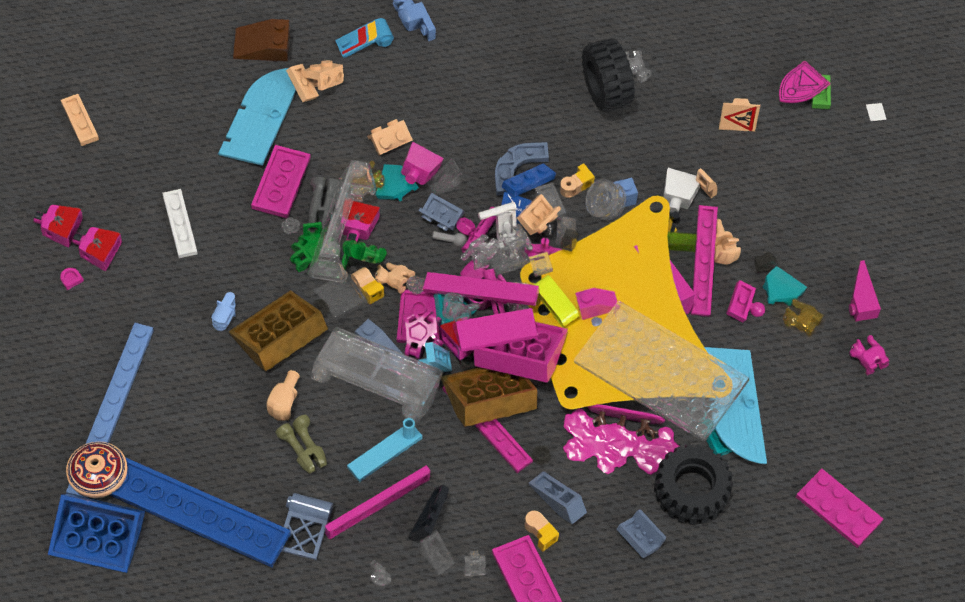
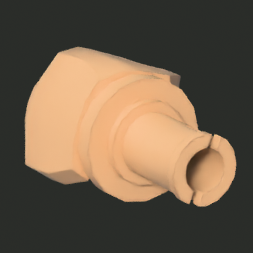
[714,219,741,265]
[267,370,300,421]

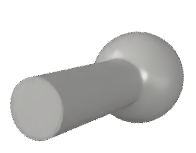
[432,231,467,247]

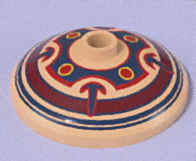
[66,442,127,498]

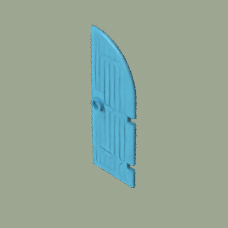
[218,68,296,166]
[704,347,767,464]

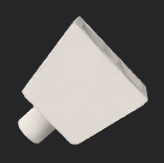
[663,168,700,213]

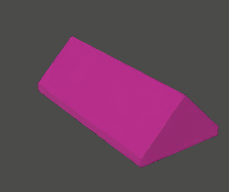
[452,308,538,352]

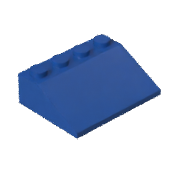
[48,493,145,573]

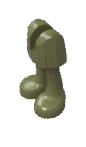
[275,414,327,474]

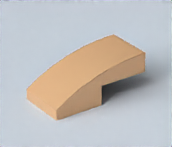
[696,168,717,198]

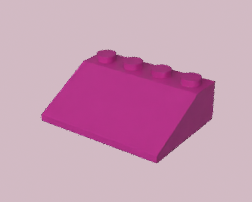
[474,313,568,383]

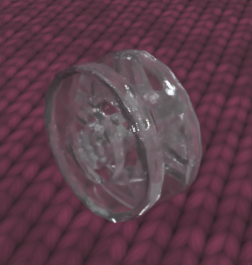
[586,179,626,221]

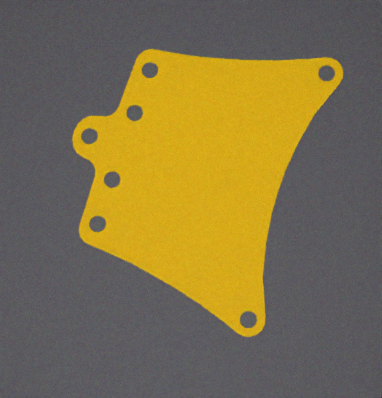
[520,196,733,409]

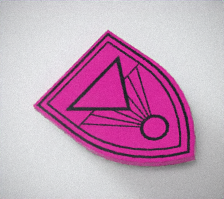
[779,61,831,103]

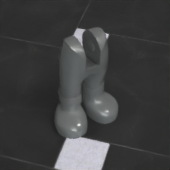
[308,177,345,230]

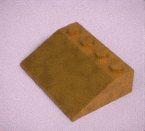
[229,290,328,371]
[441,367,537,427]

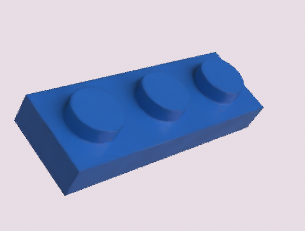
[502,163,556,197]

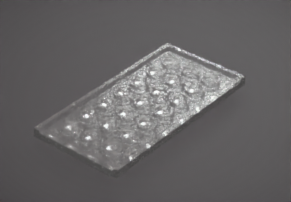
[574,300,749,442]

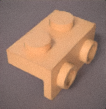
[303,60,344,90]
[367,119,412,155]
[517,194,561,235]

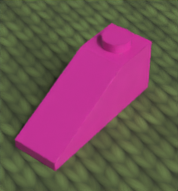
[849,260,881,322]

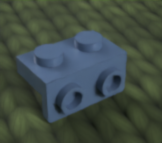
[418,193,465,231]
[617,510,666,558]

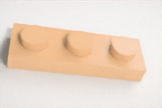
[61,94,99,146]

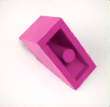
[575,288,620,320]

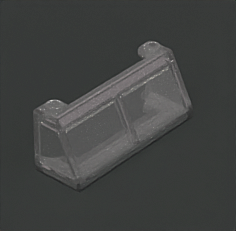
[308,160,377,283]
[310,327,443,423]

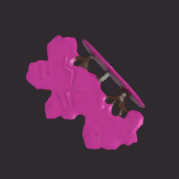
[563,404,679,475]

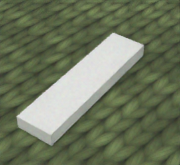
[162,189,197,258]

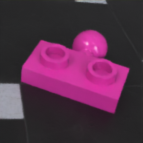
[726,280,765,322]

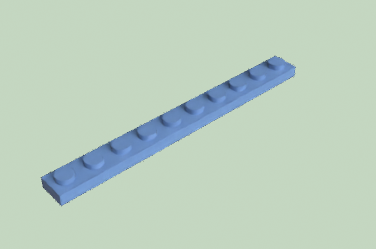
[66,323,154,498]

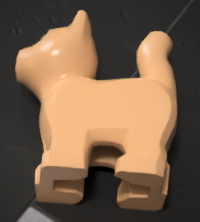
[375,263,416,294]

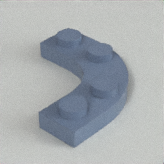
[495,142,549,195]

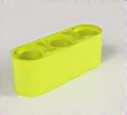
[533,275,579,327]

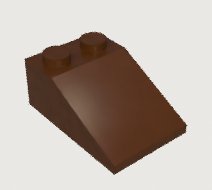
[233,19,290,61]

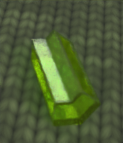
[667,232,696,252]

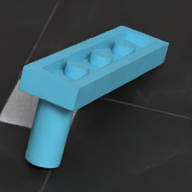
[417,342,452,372]
[347,418,422,482]

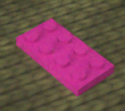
[251,145,311,218]
[796,469,883,548]
[492,535,562,602]

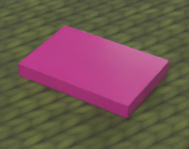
[397,290,437,344]

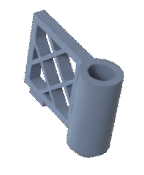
[281,493,333,560]

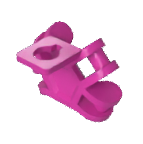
[402,309,444,359]

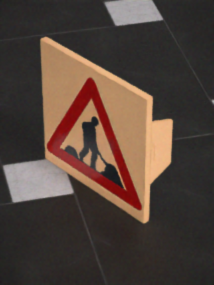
[719,98,760,131]

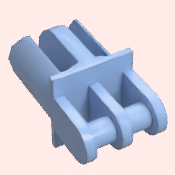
[211,292,236,331]

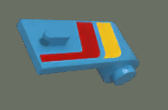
[335,18,394,58]

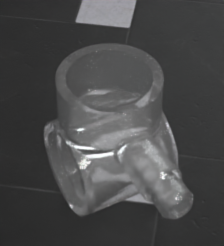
[442,293,480,322]

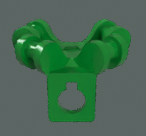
[290,222,341,272]
[339,240,387,274]

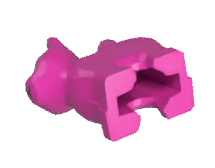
[849,335,889,376]

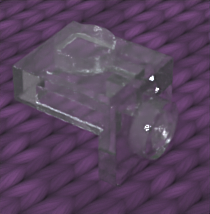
[556,217,576,246]

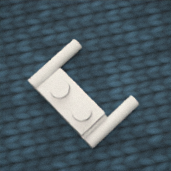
[478,202,518,254]

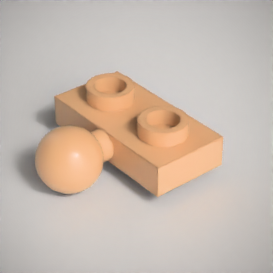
[286,64,319,102]

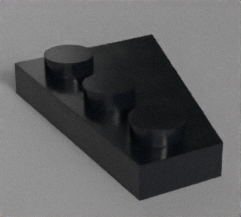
[408,485,449,542]

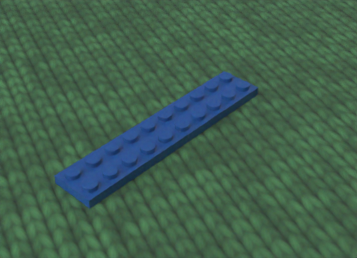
[110,457,291,567]

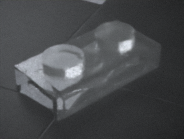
[535,183,566,220]

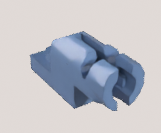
[393,0,436,41]

